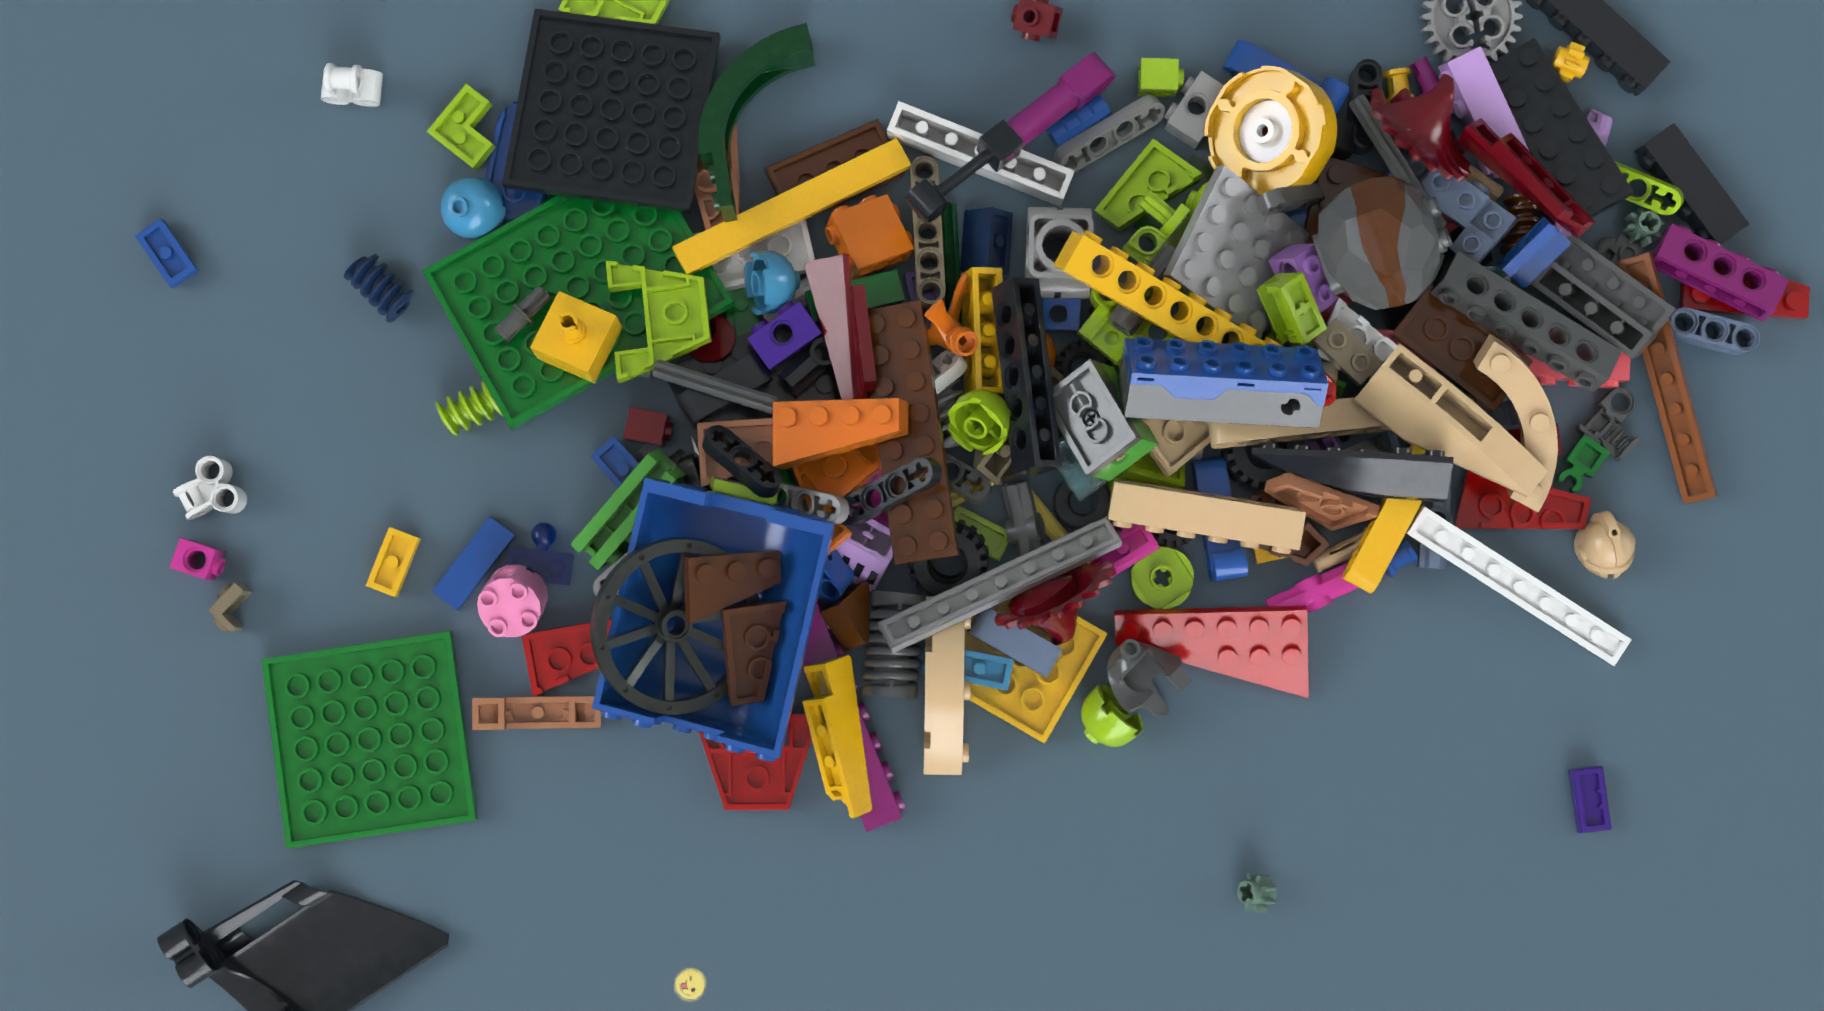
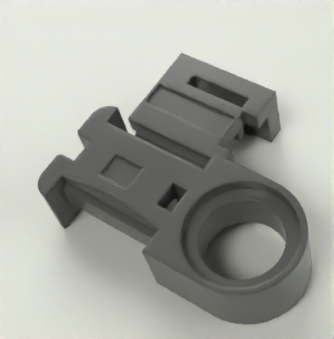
[1575,388,1641,461]

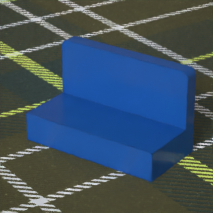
[1497,217,1571,288]

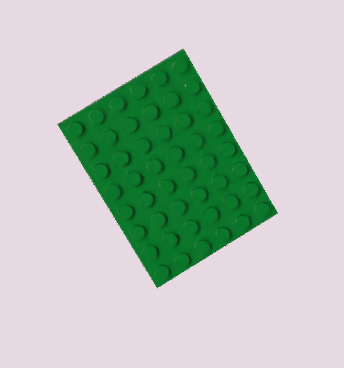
[422,195,735,430]

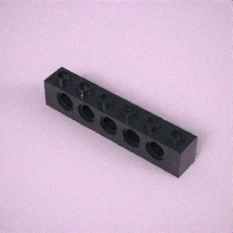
[991,277,1062,475]

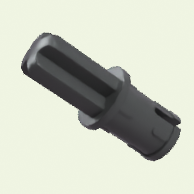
[494,286,551,343]

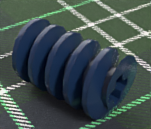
[344,254,414,323]

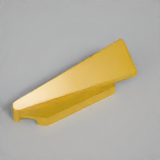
[802,655,872,818]

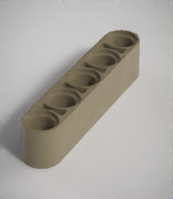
[910,156,946,312]

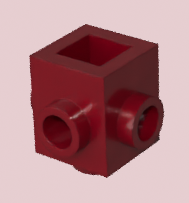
[1011,0,1063,42]

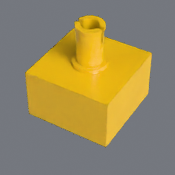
[530,291,623,384]

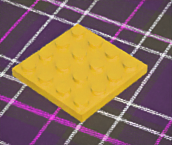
[964,597,1108,744]

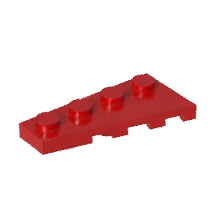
[1679,251,1810,319]
[1453,469,1592,529]
[522,618,612,697]

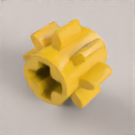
[1551,41,1590,83]

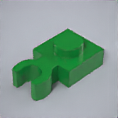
[1555,434,1610,493]

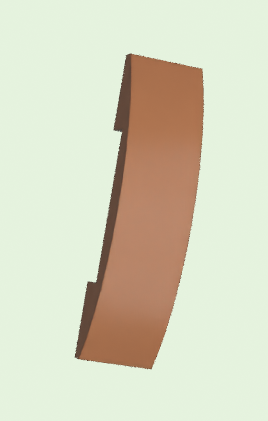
[472,696,601,730]

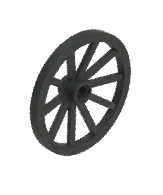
[590,537,760,715]

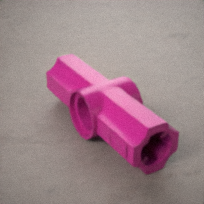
[1264,562,1359,613]

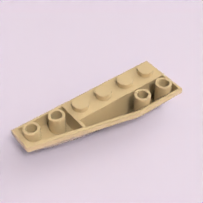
[1353,344,1548,497]

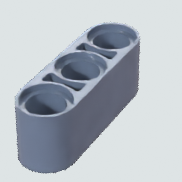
[1670,307,1760,356]
[967,608,1063,678]

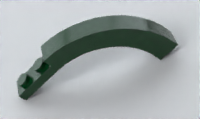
[698,23,815,222]

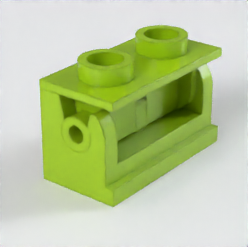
[1256,272,1327,345]

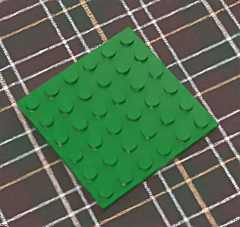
[261,631,478,849]

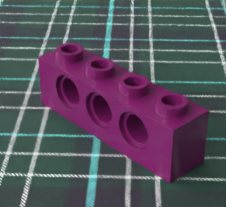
[1652,224,1789,322]

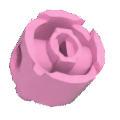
[477,564,548,637]

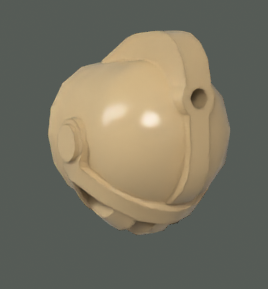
[1574,511,1636,579]

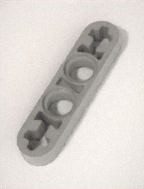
[1053,95,1165,173]
[764,480,849,524]

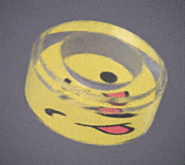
[674,968,706,1002]

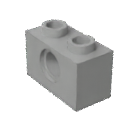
[1163,71,1224,149]

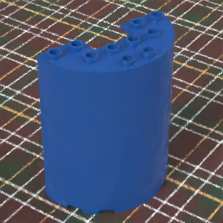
[592,478,836,762]

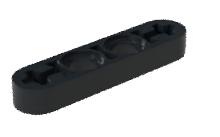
[835,457,942,526]

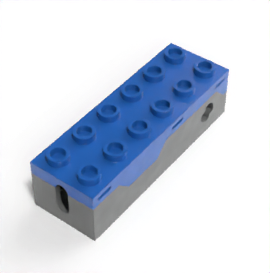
[1118,337,1336,428]

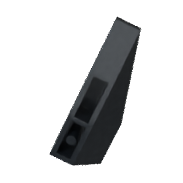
[1251,443,1454,502]

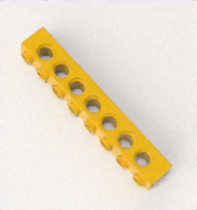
[1053,230,1282,347]

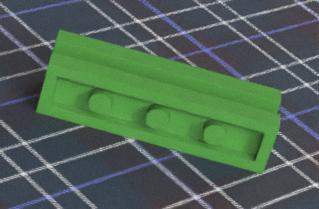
[570,448,686,570]

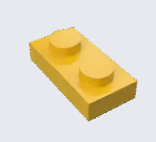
[365,527,421,597]

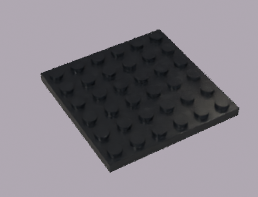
[502,9,720,213]

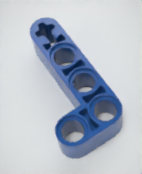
[1222,40,1350,116]
[1191,456,1248,582]

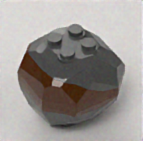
[1312,176,1453,310]

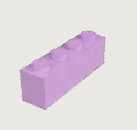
[1438,46,1530,179]

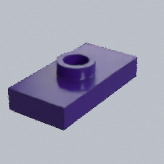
[1568,766,1612,833]

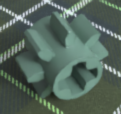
[1621,206,1665,248]
[1237,873,1277,913]

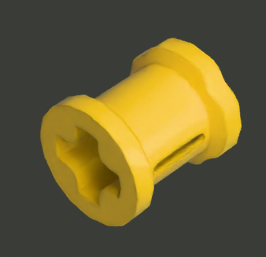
[1382,67,1414,103]

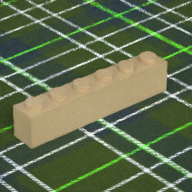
[1107,478,1306,554]

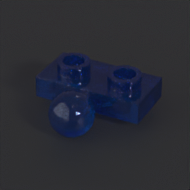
[507,522,574,586]

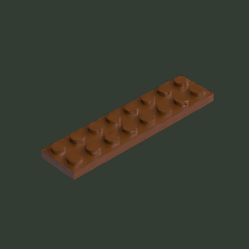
[868,300,960,565]

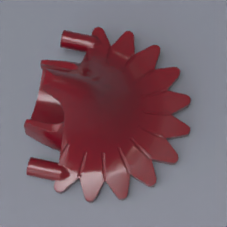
[1369,74,1471,182]
[995,558,1117,645]

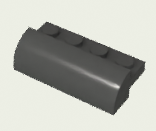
[1530,234,1677,360]

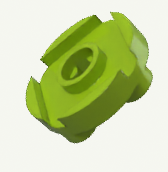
[1130,547,1194,609]

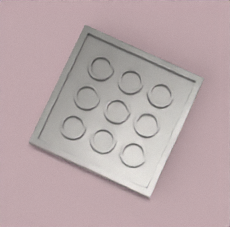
[1163,165,1309,339]

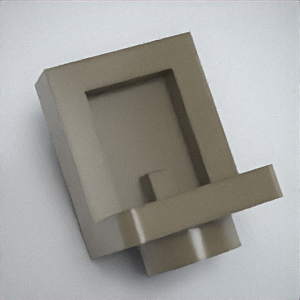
[208,582,253,632]

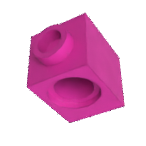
[169,538,226,581]

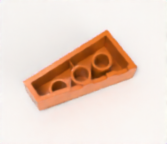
[773,398,908,470]

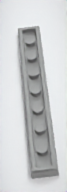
[878,516,1122,653]

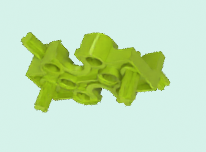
[1077,191,1190,368]

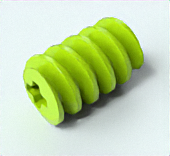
[435,381,503,436]

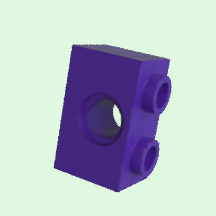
[747,301,823,371]

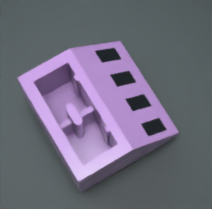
[836,508,893,592]

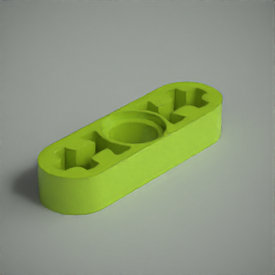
[1614,161,1684,215]

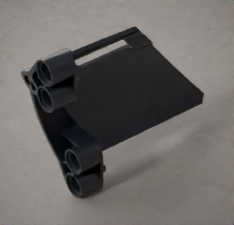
[157,880,449,1011]

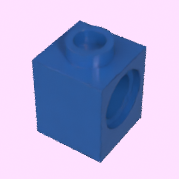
[1042,298,1083,333]

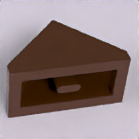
[819,581,869,650]

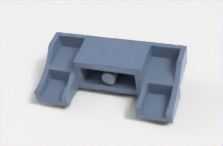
[1388,153,1518,264]

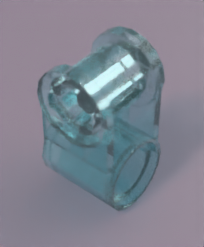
[1057,441,1106,502]

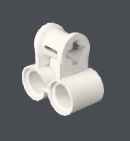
[321,63,383,107]
[173,456,247,520]

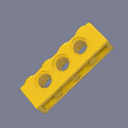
[960,267,1004,396]

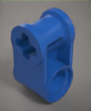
[819,549,854,603]

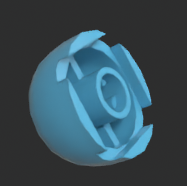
[440,177,506,240]
[744,251,800,315]

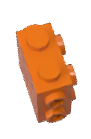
[825,194,914,280]

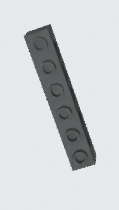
[1430,251,1622,392]

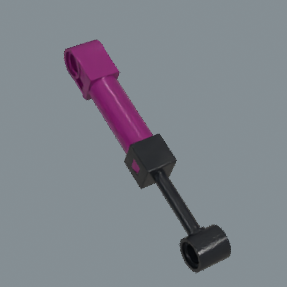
[904,52,1116,224]

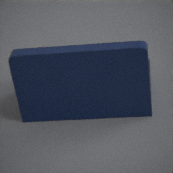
[960,207,1013,275]

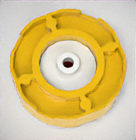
[1204,66,1337,195]

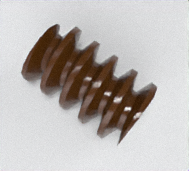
[1500,192,1542,255]

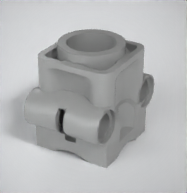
[1025,207,1094,299]

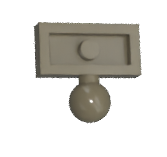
[1312,318,1383,386]

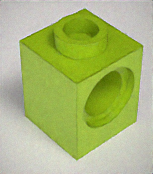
[1137,58,1184,97]

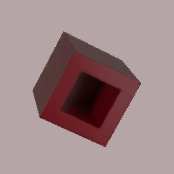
[624,407,674,448]

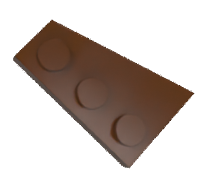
[684,549,781,624]
[721,600,787,706]

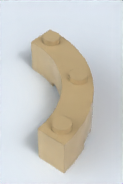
[1473,334,1558,512]
[924,596,971,775]

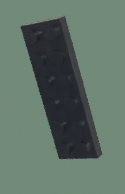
[1489,38,1633,218]

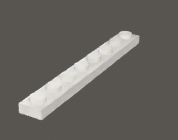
[1406,505,1632,666]

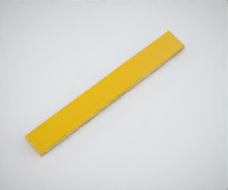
[672,138,911,275]

